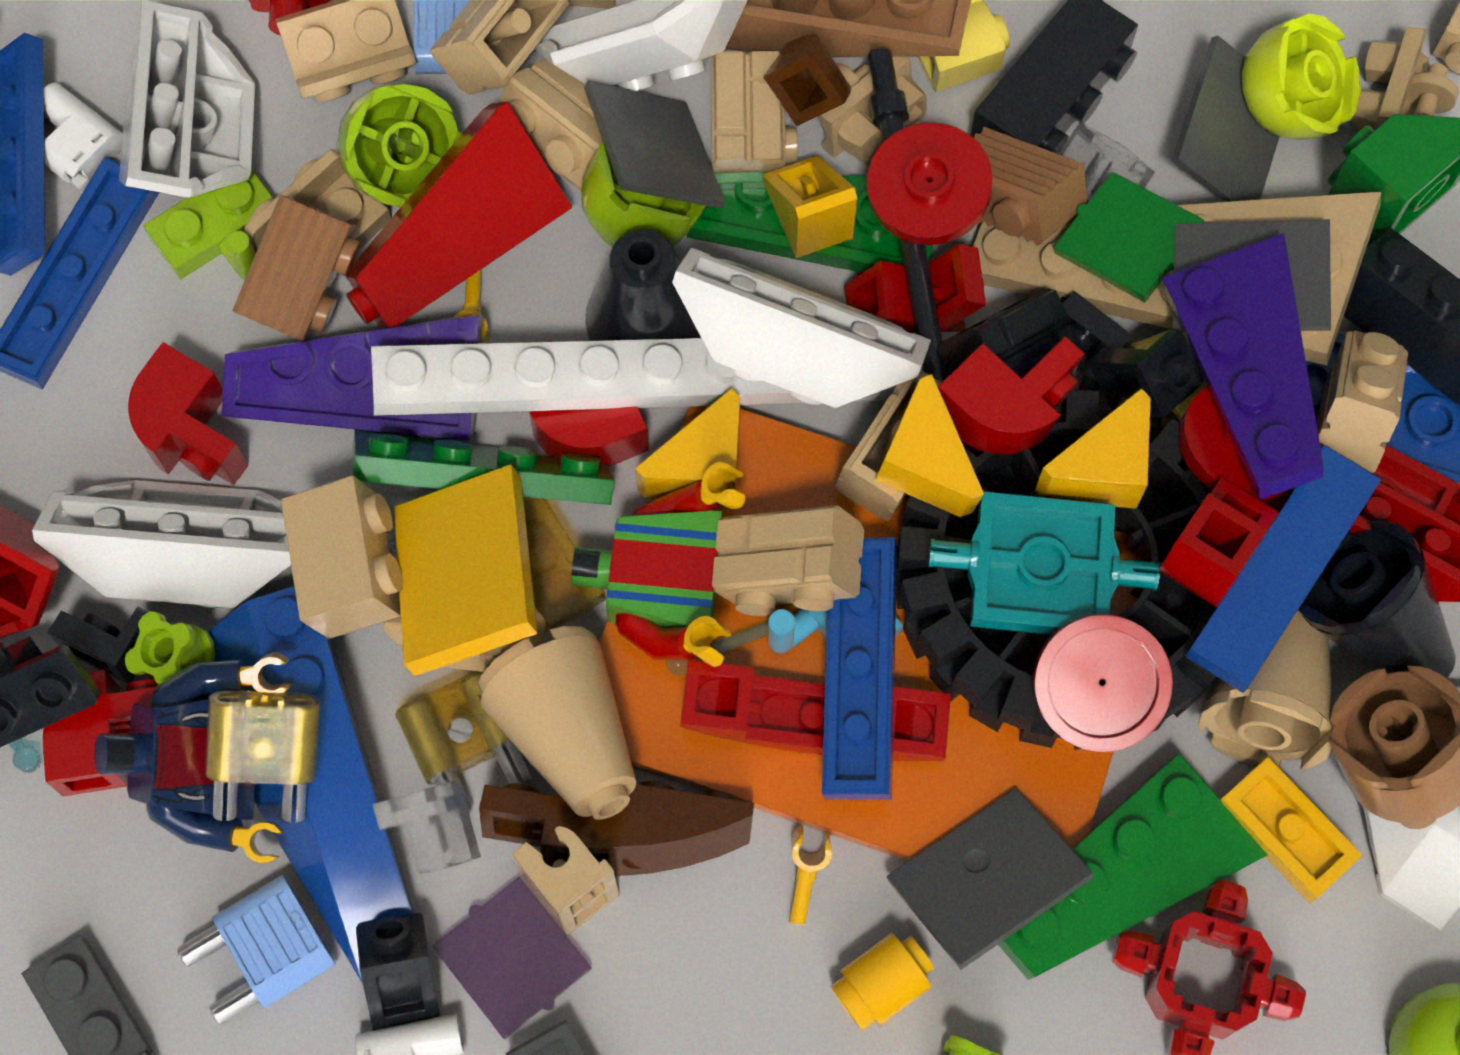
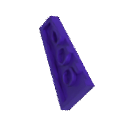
[1162,233,1323,500]
[222,313,483,440]

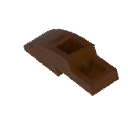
[479,781,754,877]

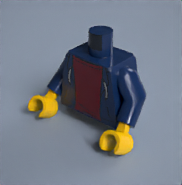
[94,652,291,863]

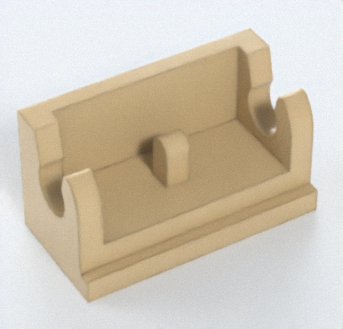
[511,826,619,936]

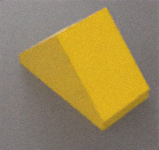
[762,155,857,258]
[875,374,984,517]
[635,388,740,500]
[1035,388,1151,509]

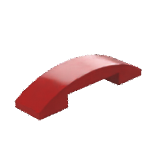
[680,659,951,761]

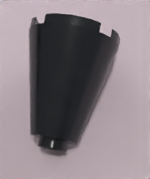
[585,230,701,341]
[1298,520,1456,678]

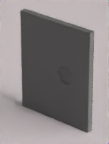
[1172,36,1279,202]
[584,81,725,208]
[1173,219,1331,333]
[886,788,1094,970]

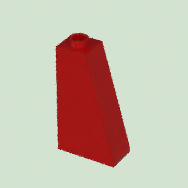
[345,102,573,328]

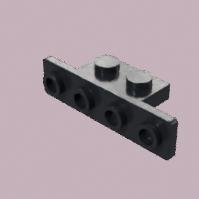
[0,636,101,748]

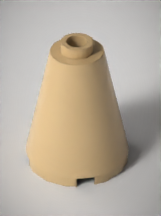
[1198,610,1333,770]
[477,626,636,820]

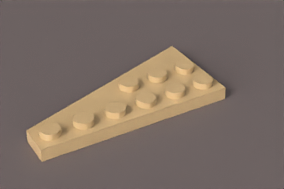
[973,192,1381,365]

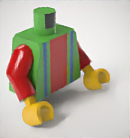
[571,462,745,667]

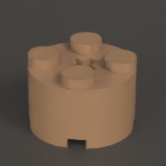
[1330,666,1460,829]

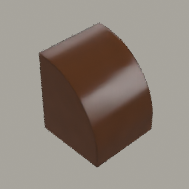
[763,34,851,126]

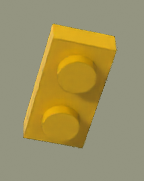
[1220,757,1363,904]

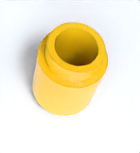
[830,932,935,1031]

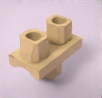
[1351,27,1459,130]
[819,57,927,163]

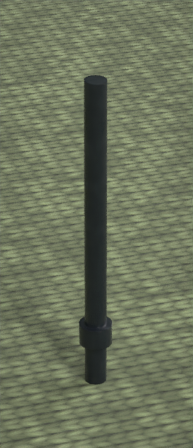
[868,48,949,383]

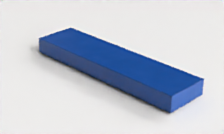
[0,32,45,276]
[0,156,160,390]
[1186,445,1381,693]
[822,537,897,800]

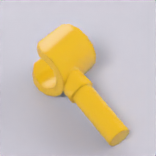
[453,270,491,344]
[789,826,832,925]

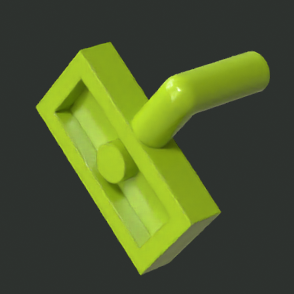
[143,169,274,280]

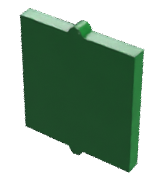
[1053,172,1204,303]

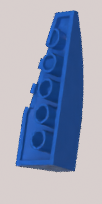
[207,586,414,984]

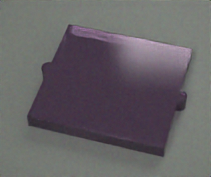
[432,877,592,1040]

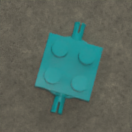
[928,491,1160,635]

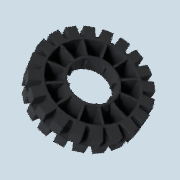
[896,389,1221,750]

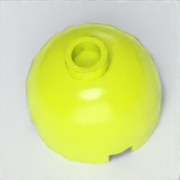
[1241,14,1361,140]

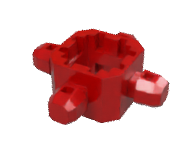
[1111,880,1306,1055]

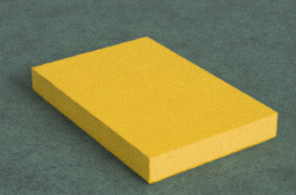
[394,464,538,676]

